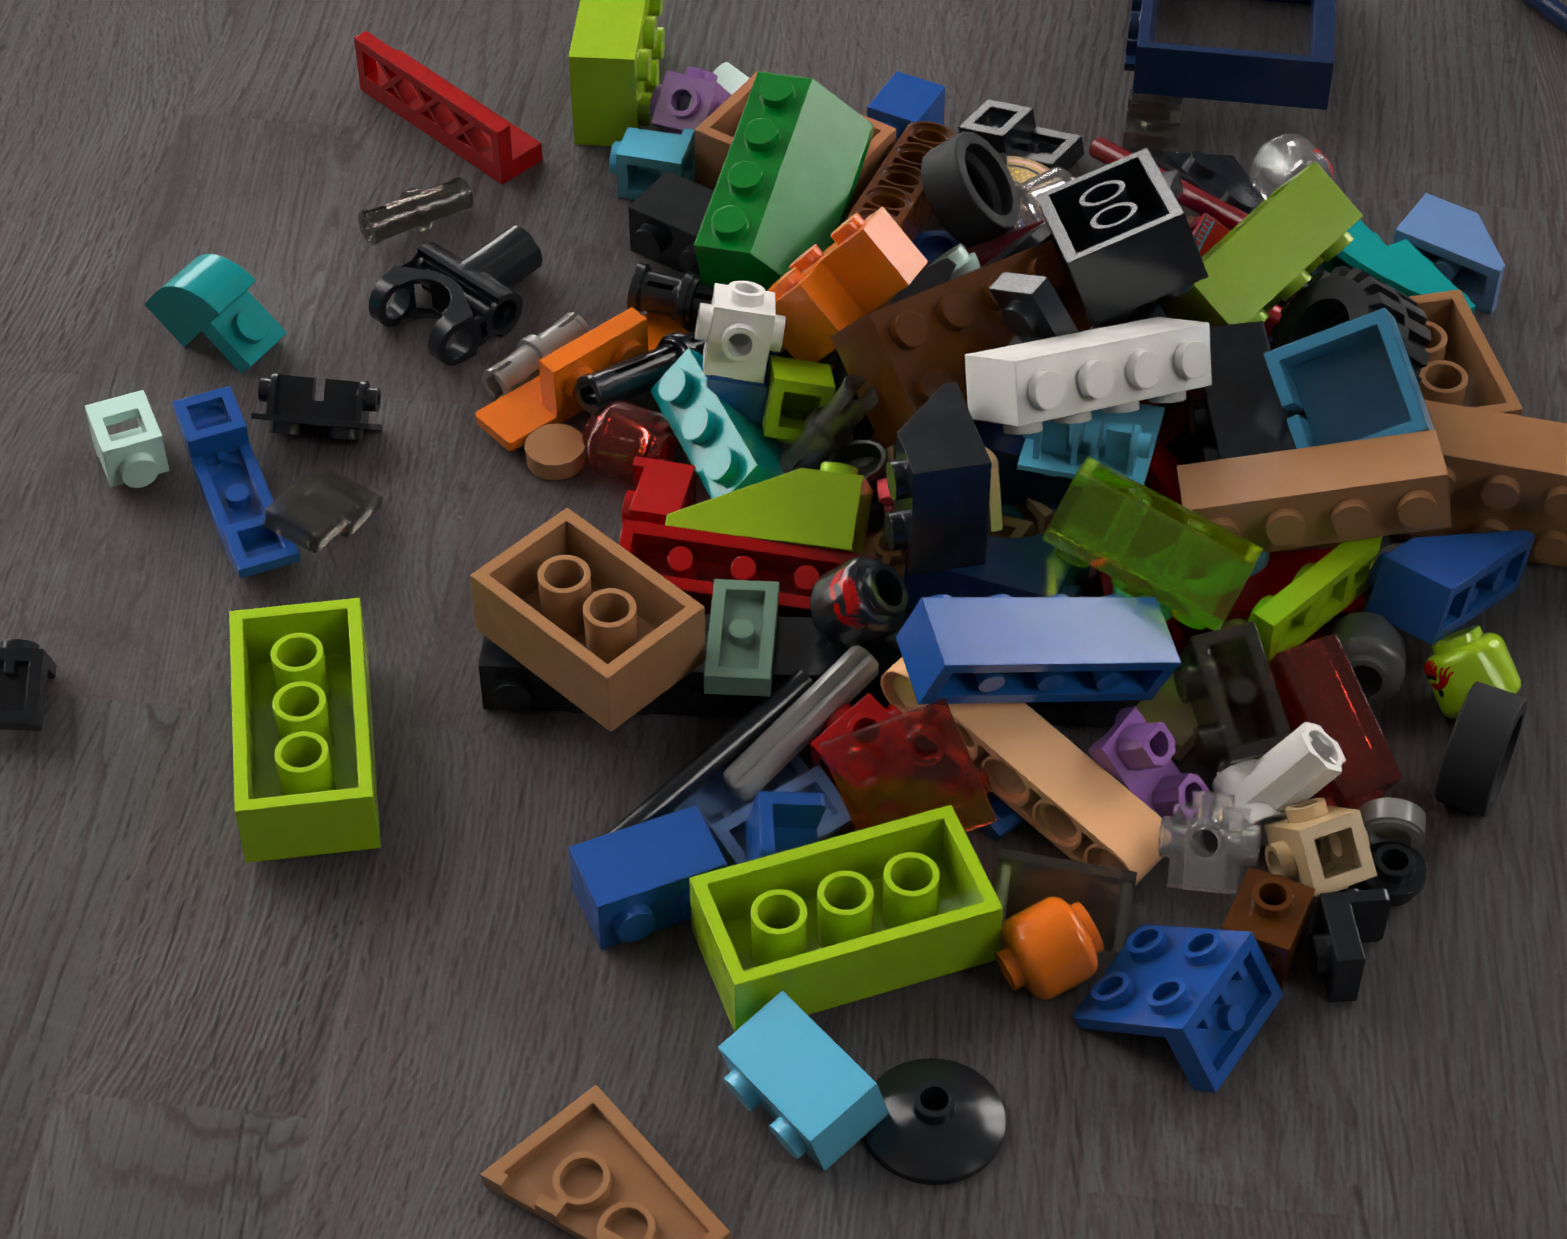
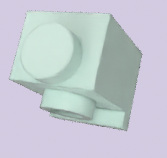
[85,390,169,488]

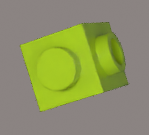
[762,355,835,445]

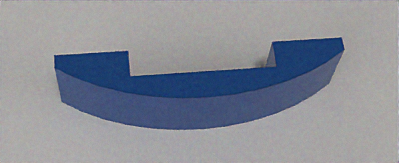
[172,386,301,579]

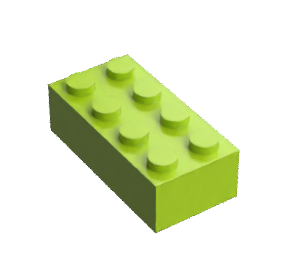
[229,598,381,863]
[689,805,1003,1032]

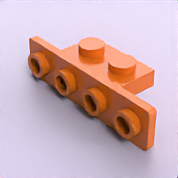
[476,307,689,451]

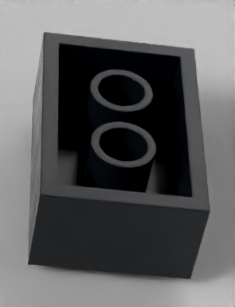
[1036,148,1209,326]

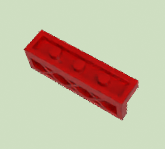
[354,31,543,185]

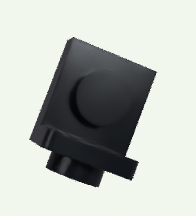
[0,639,57,731]

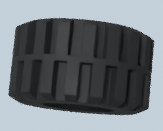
[1269,266,1431,416]

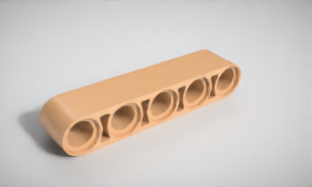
[880,657,1174,894]

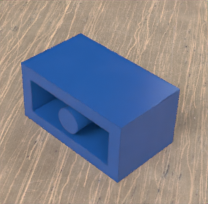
[568,805,727,949]

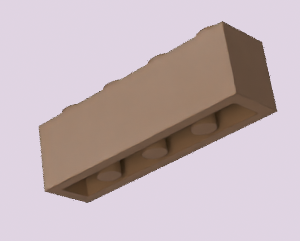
[1177,429,1451,563]

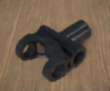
[369,225,543,366]

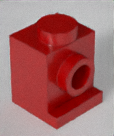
[621,456,697,525]

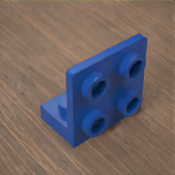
[1073,924,1284,1093]

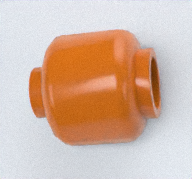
[995,896,1104,1001]

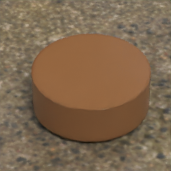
[525,423,586,481]

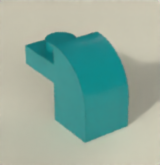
[144,254,287,374]

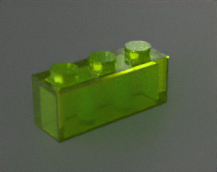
[1042,456,1263,633]

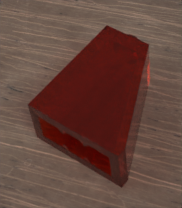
[1238,633,1403,810]

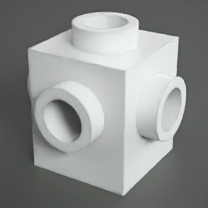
[695,281,785,383]

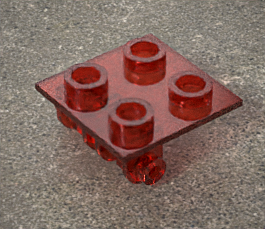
[819,699,997,832]

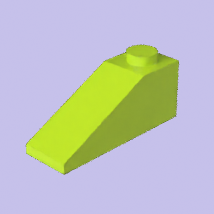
[665,462,873,554]

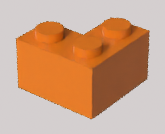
[768,206,928,362]

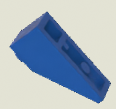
[1365,530,1536,645]

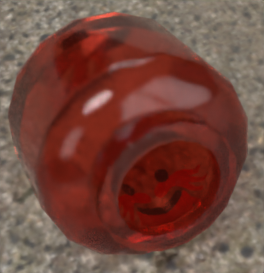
[582,400,677,487]

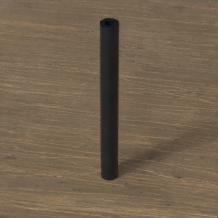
[604,669,814,835]

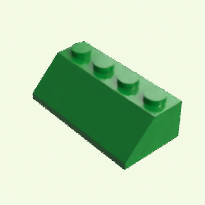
[694,71,874,291]

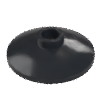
[863,1058,1006,1185]

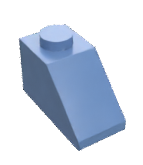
[1393,193,1505,315]

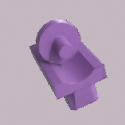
[1088,706,1210,832]

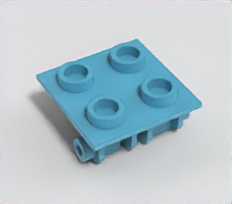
[1017,403,1165,491]

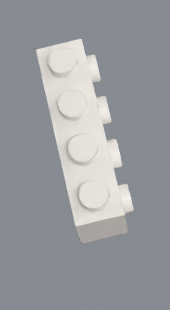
[965,317,1212,435]

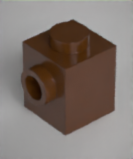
[1221,866,1315,990]

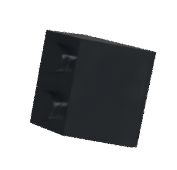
[884,382,992,576]

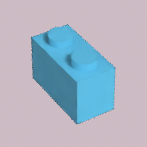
[718,990,889,1171]

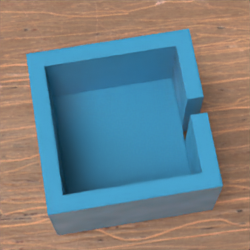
[1263,308,1434,449]

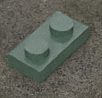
[704,579,779,697]

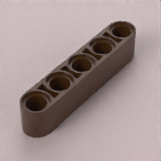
[848,121,955,242]

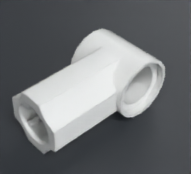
[1212,722,1346,849]

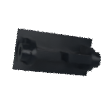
[251,373,383,441]

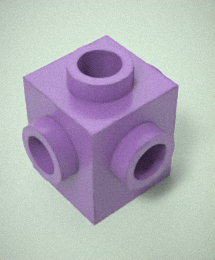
[650,67,731,135]

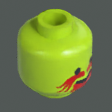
[1423,625,1521,719]

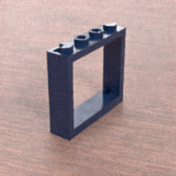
[1124,0,1336,110]

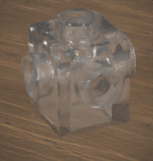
[1159,791,1261,895]

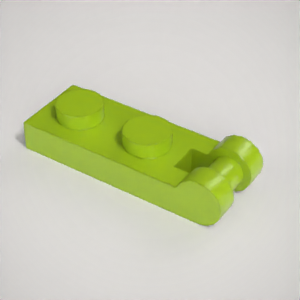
[1246,537,1382,671]

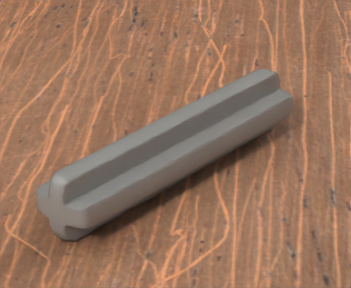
[723,645,879,801]

